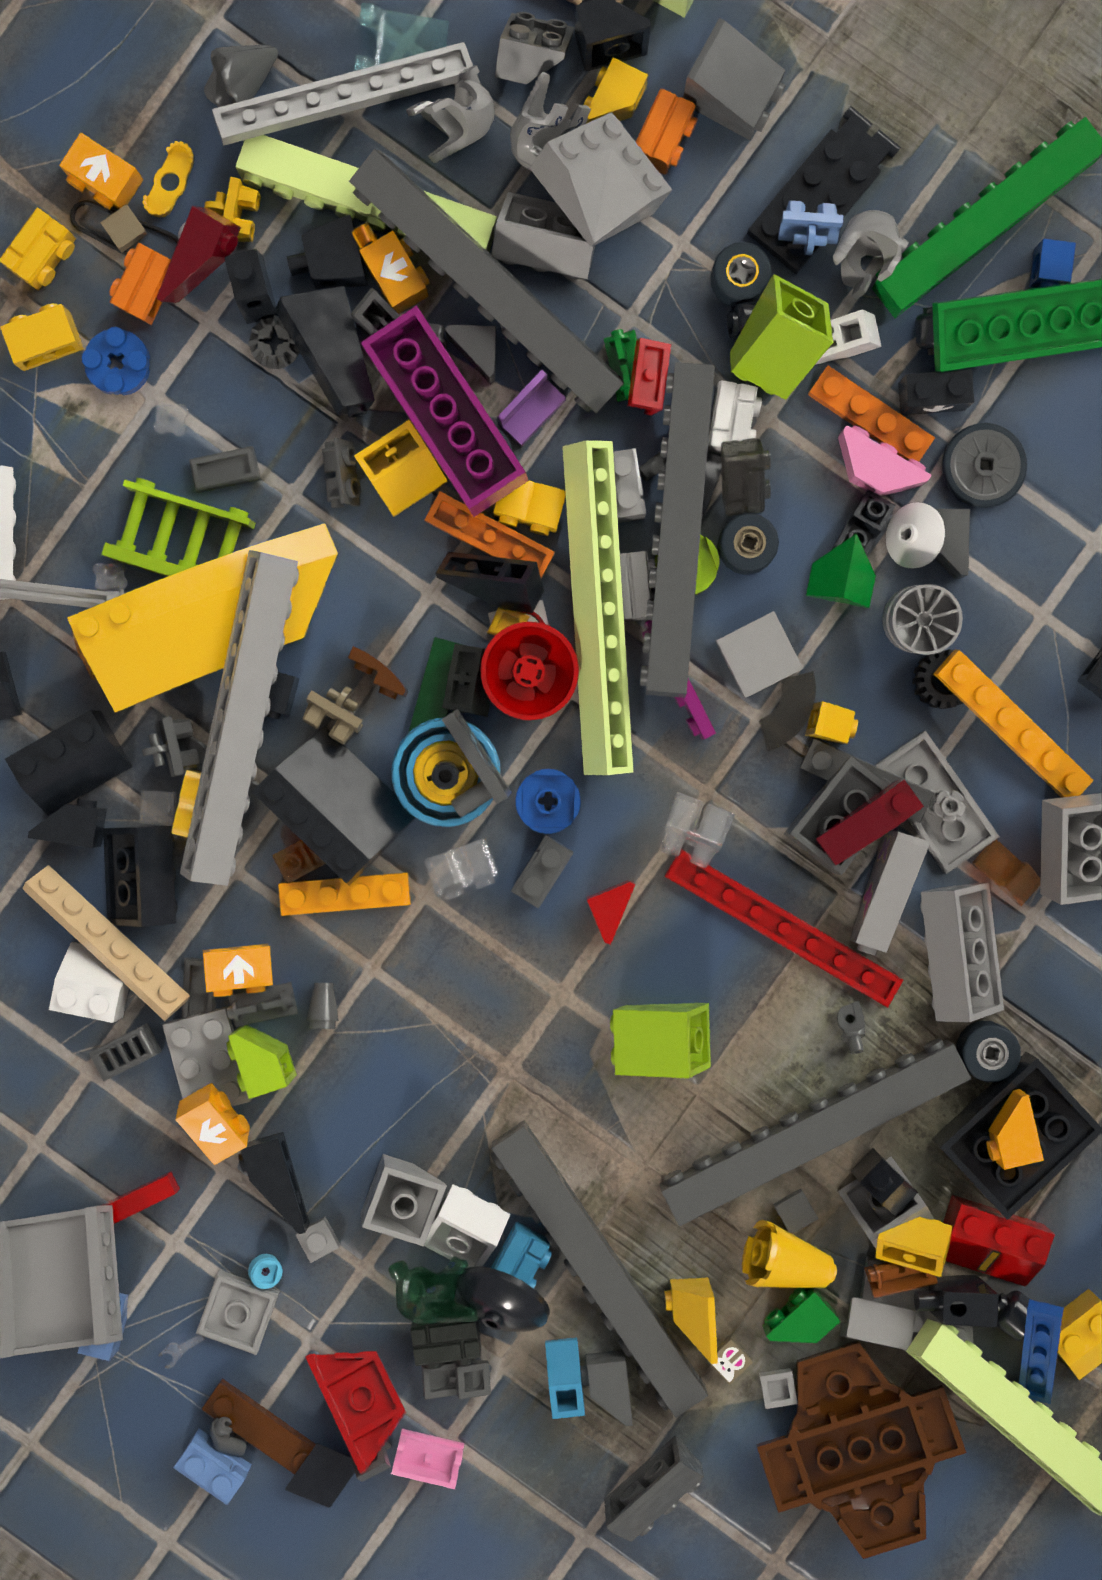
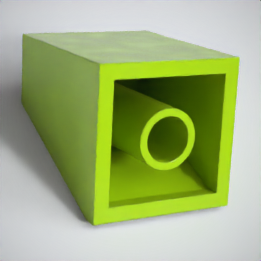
[730,274,833,400]
[610,1003,711,1079]

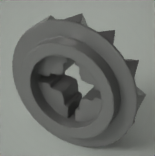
[248,315,300,369]

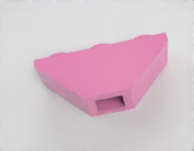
[838,425,931,497]

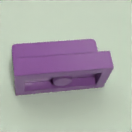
[497,370,566,447]

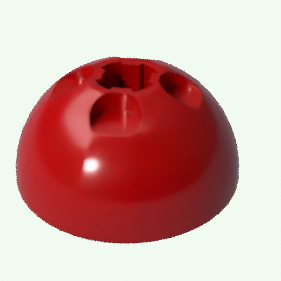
[481,622,579,720]

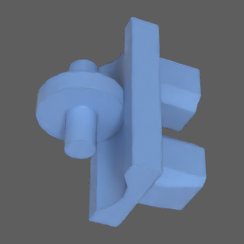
[778,200,843,255]

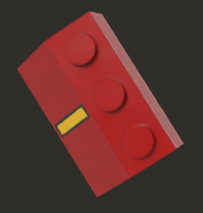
[943,1195,1055,1287]

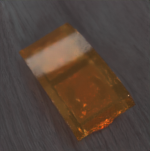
[272,840,326,884]

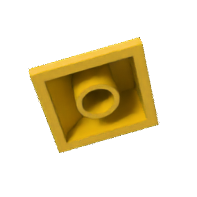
[664,1277,718,1364]

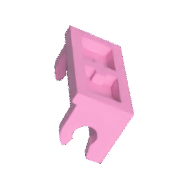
[391,1429,464,1489]

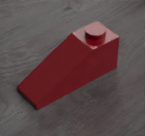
[156,206,241,303]
[816,779,924,866]

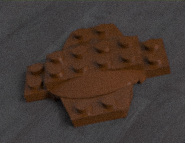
[756,1341,967,1559]

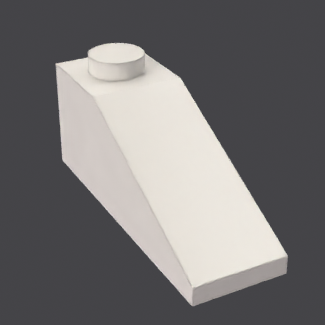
[815,309,882,365]

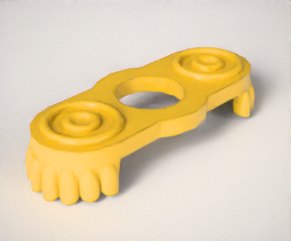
[143,141,194,218]

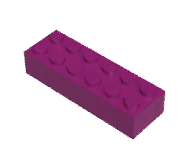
[361,305,529,517]

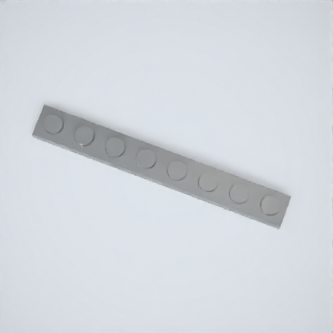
[212,42,473,146]

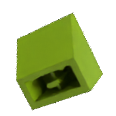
[226,1025,297,1099]

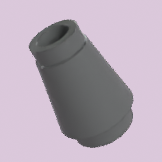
[306,983,339,1029]

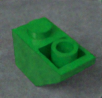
[762,1288,841,1343]

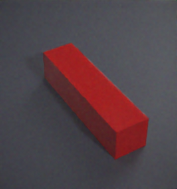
[101,1171,180,1224]

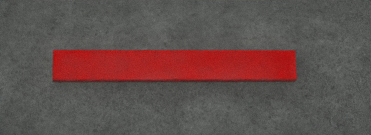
[664,848,904,1008]

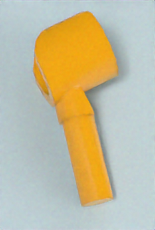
[351,223,377,248]

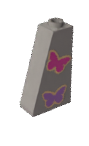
[850,830,930,955]

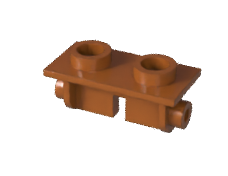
[864,1262,938,1298]

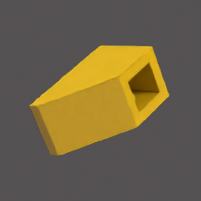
[583,57,648,124]

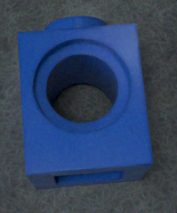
[1029,239,1076,288]

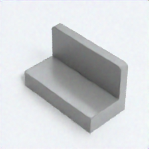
[839,1297,916,1350]

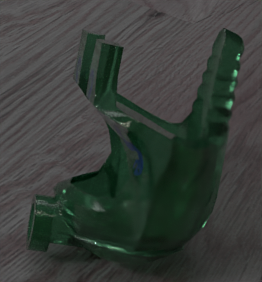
[388,1256,478,1325]

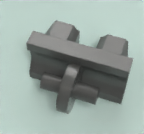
[142,716,200,778]

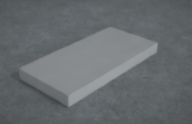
[875,731,1000,874]

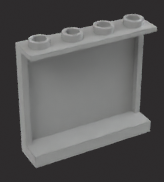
[0,1205,123,1359]

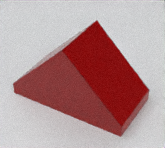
[586,880,636,945]

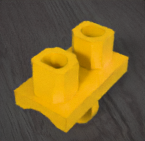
[204,177,261,242]

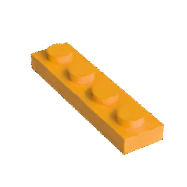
[278,872,411,916]

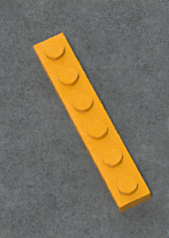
[933,649,1094,798]

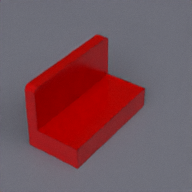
[628,338,671,416]

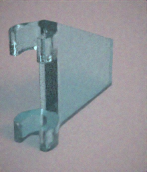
[354,3,449,71]

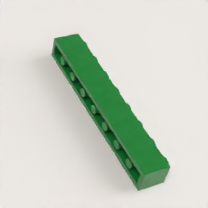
[871,117,1102,319]

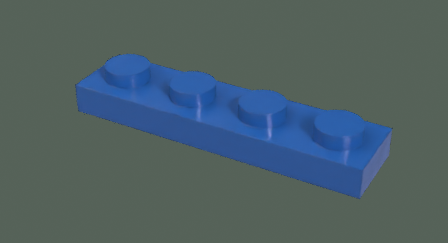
[1019,1299,1064,1404]

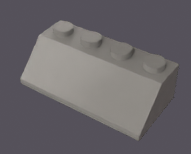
[920,882,1004,1022]

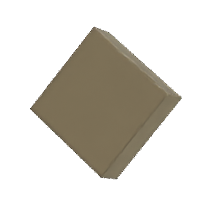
[100,204,148,253]

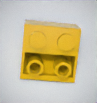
[354,420,448,517]

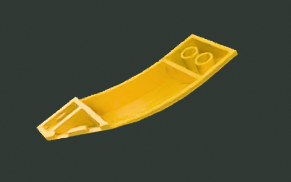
[67,524,338,712]

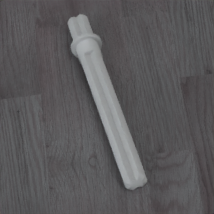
[0,579,124,608]

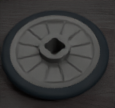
[942,423,1027,508]

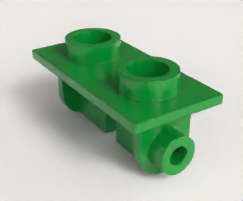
[603,329,637,402]

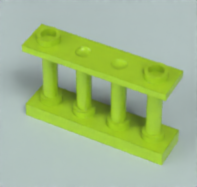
[101,477,256,577]

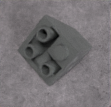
[495,12,575,84]

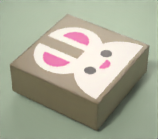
[707,1336,753,1385]

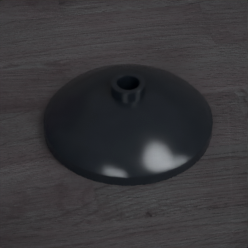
[456,1267,550,1332]

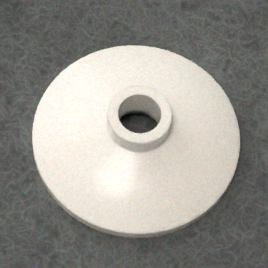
[886,502,945,568]

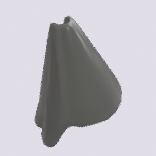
[204,45,278,107]

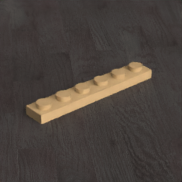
[23,865,190,1021]

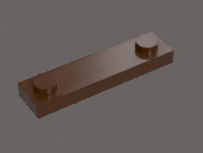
[202,1378,316,1475]

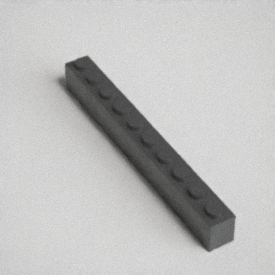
[349,149,624,413]
[640,362,715,698]
[660,1038,971,1227]
[490,1120,708,1418]

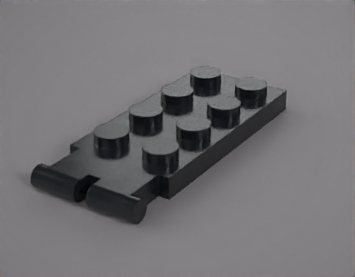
[747,106,901,275]

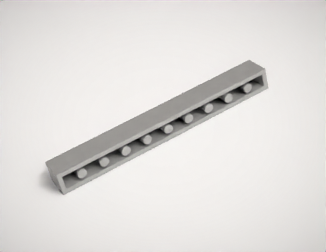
[180,550,299,886]

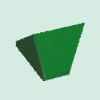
[805,533,876,608]

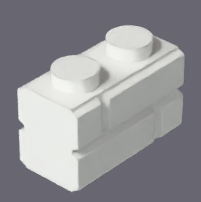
[708,380,762,457]

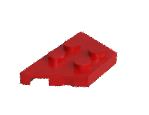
[305,1351,406,1474]

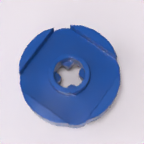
[82,327,150,396]
[516,769,581,834]

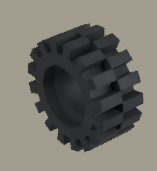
[912,649,963,709]

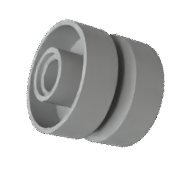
[882,584,963,655]

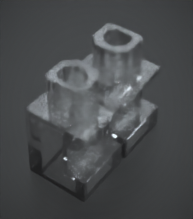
[661,792,735,868]

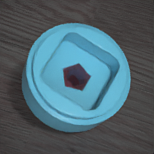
[248,1254,283,1289]

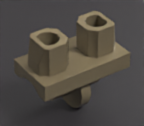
[302,686,363,745]

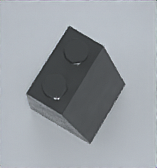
[683,18,786,140]

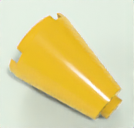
[742,1220,837,1288]

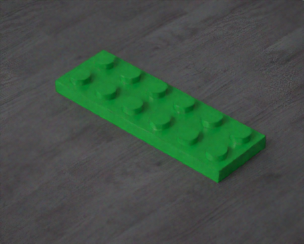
[932,278,1102,372]

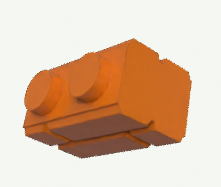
[636,88,698,174]
[110,242,171,325]

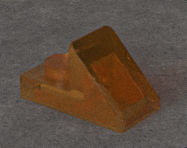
[972,840,1041,906]

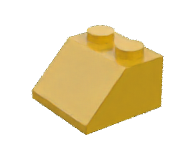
[1058,1289,1102,1380]

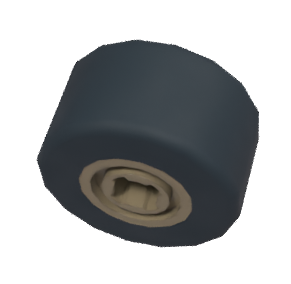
[718,513,779,575]

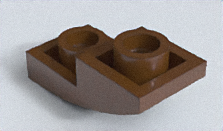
[348,646,408,700]

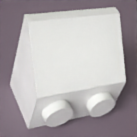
[49,942,129,1023]
[424,1184,510,1268]

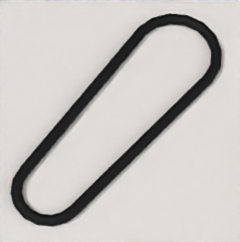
[70,200,179,256]

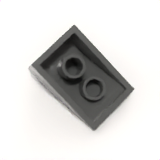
[784,756,888,875]

